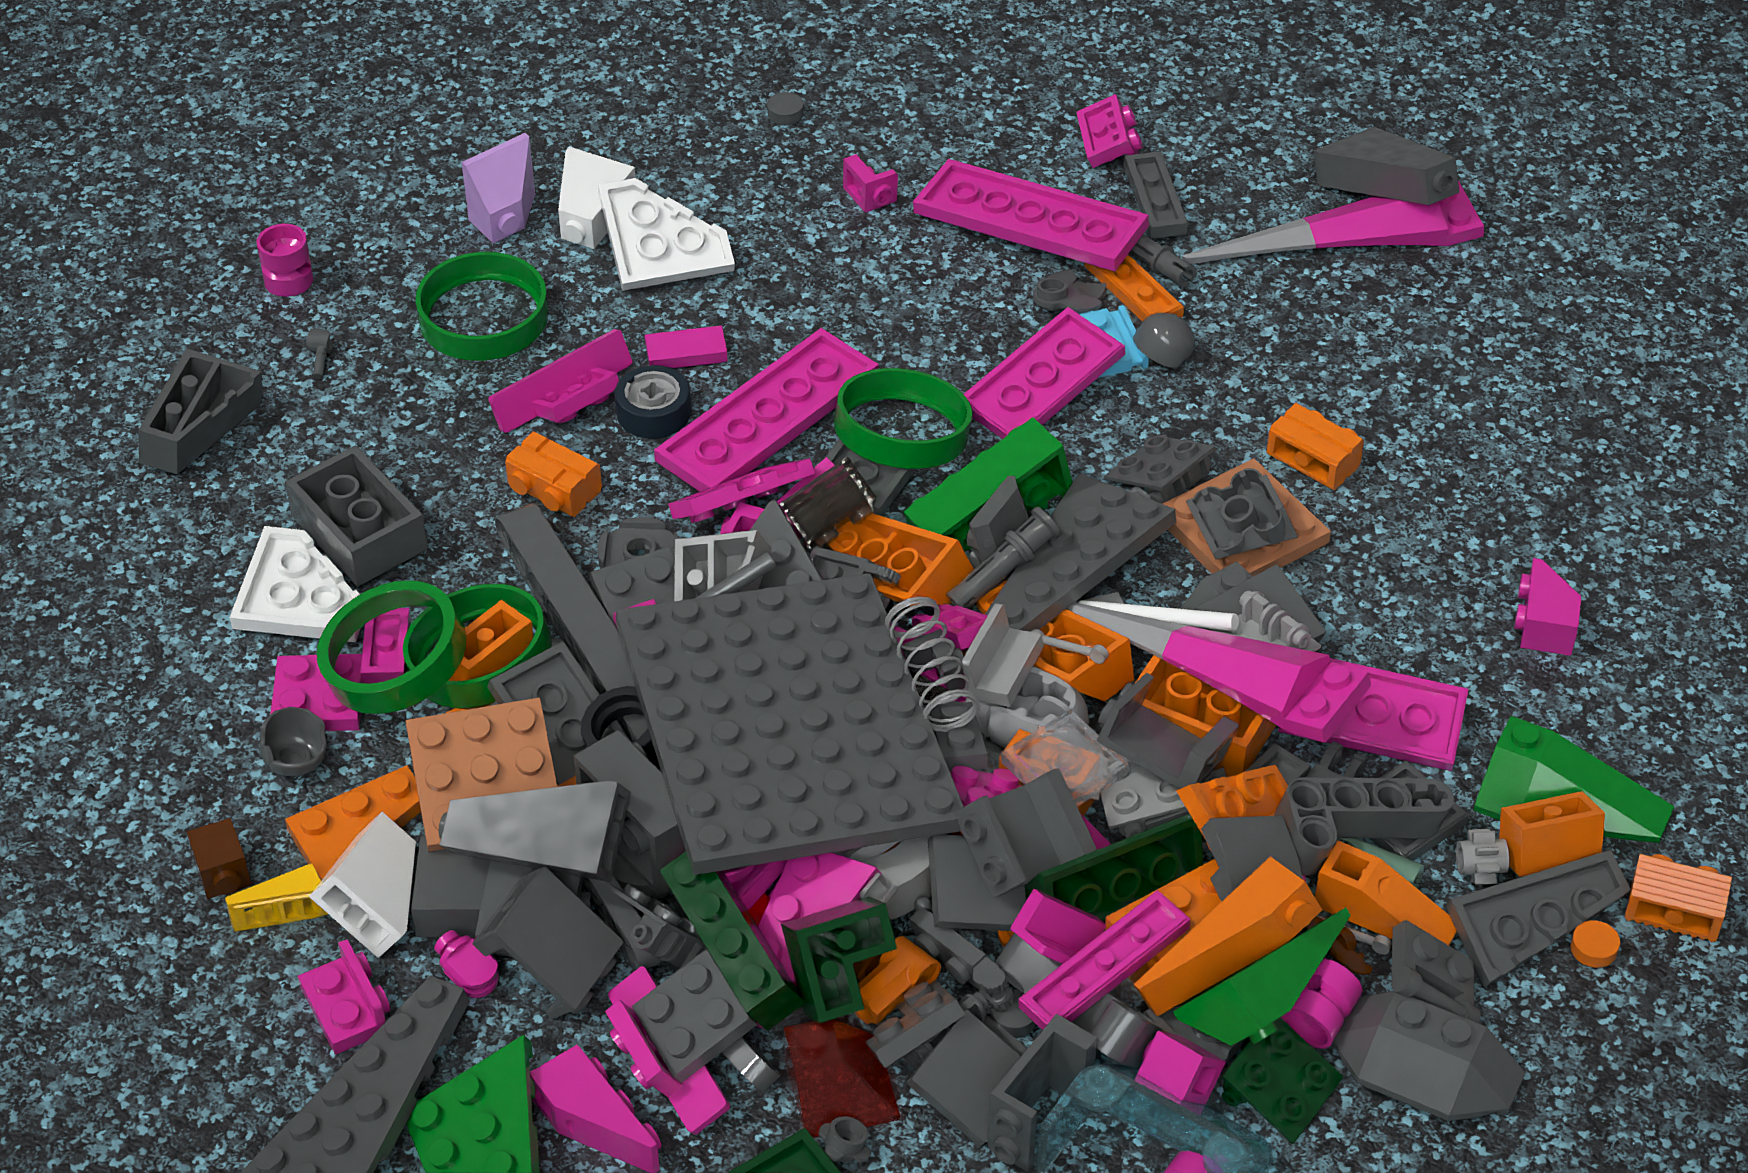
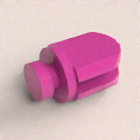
[434,930,499,998]

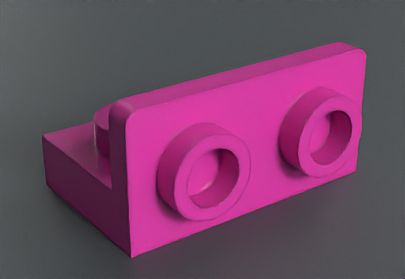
[1076,94,1143,168]
[298,939,390,1055]

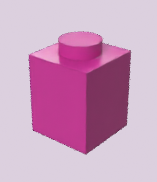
[1137,1031,1226,1105]

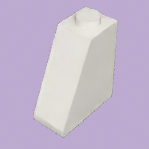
[558,147,636,249]
[309,812,416,958]

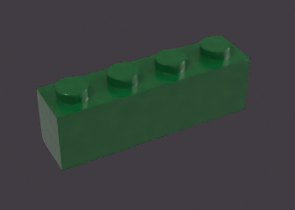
[659,851,806,1031]

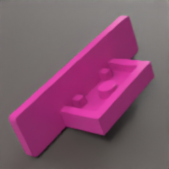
[488,329,632,433]
[605,966,730,1135]

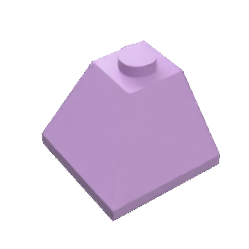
[461,133,535,243]

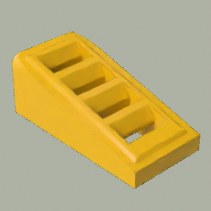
[225,863,328,932]

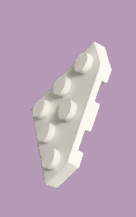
[598,178,735,291]
[229,526,361,642]

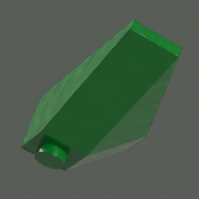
[1473,716,1674,843]
[1173,907,1351,1046]

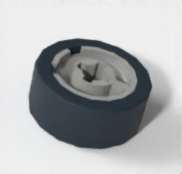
[615,365,691,439]

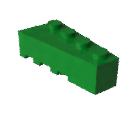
[903,417,1073,552]

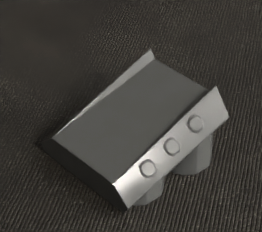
[1186,468,1298,559]
[967,476,1029,591]

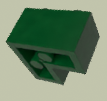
[781,896,897,1023]

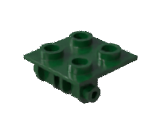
[1221,1017,1343,1144]

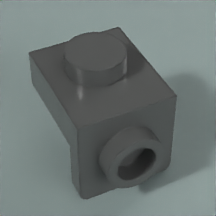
[902,629,966,691]

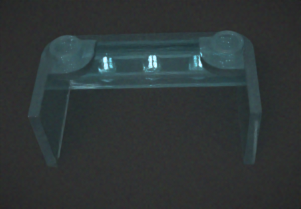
[1037,1064,1272,1173]

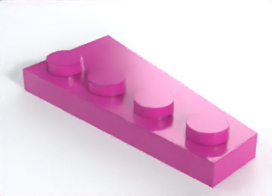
[756,853,882,1030]

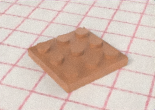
[1163,458,1331,576]
[405,697,557,852]

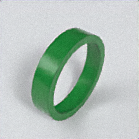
[416,252,548,361]
[834,368,972,469]
[317,581,467,714]
[403,584,552,708]

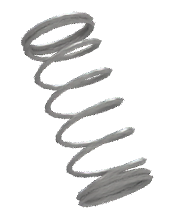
[885,596,979,732]

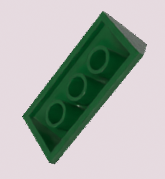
[1025,814,1203,931]

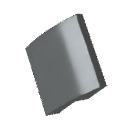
[1201,815,1303,902]

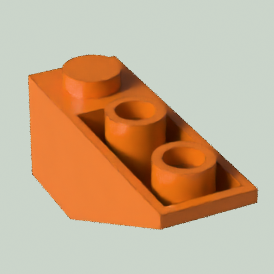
[1315,841,1457,946]

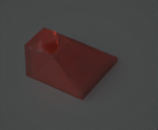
[784,1019,900,1137]

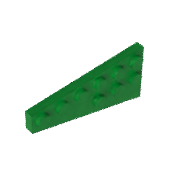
[406,1034,540,1173]

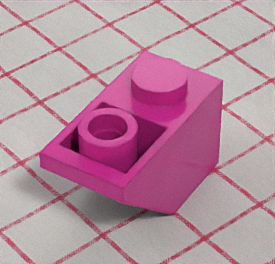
[1514,558,1581,656]

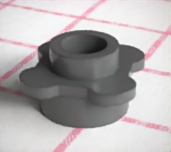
[819,1116,871,1162]

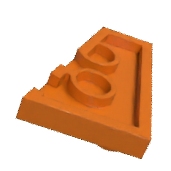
[285,765,421,881]
[1176,765,1288,852]

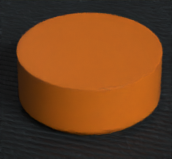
[1571,920,1620,968]

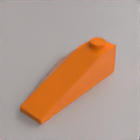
[813,503,974,606]
[976,580,1134,701]

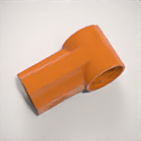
[855,936,941,1025]

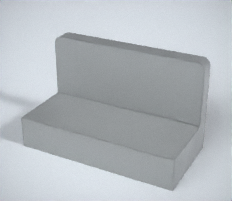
[962,603,1044,707]

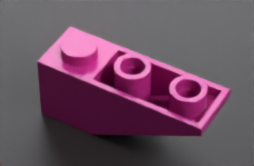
[530,1044,661,1173]

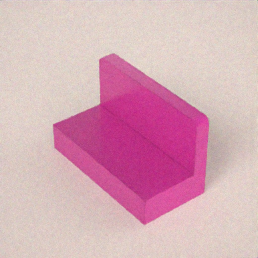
[1010,889,1106,964]

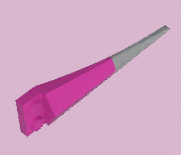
[1182,181,1484,264]
[1066,602,1372,743]

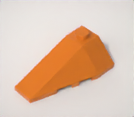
[1133,856,1322,1017]

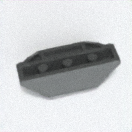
[1331,991,1525,1121]

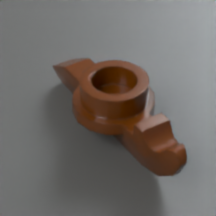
[1304,916,1373,975]

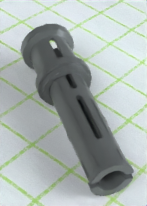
[946,506,1061,609]

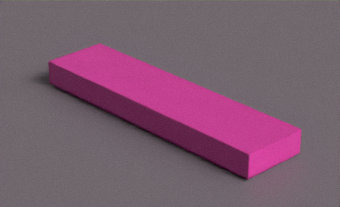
[1018,890,1190,1030]

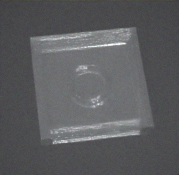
[1001,709,1129,807]

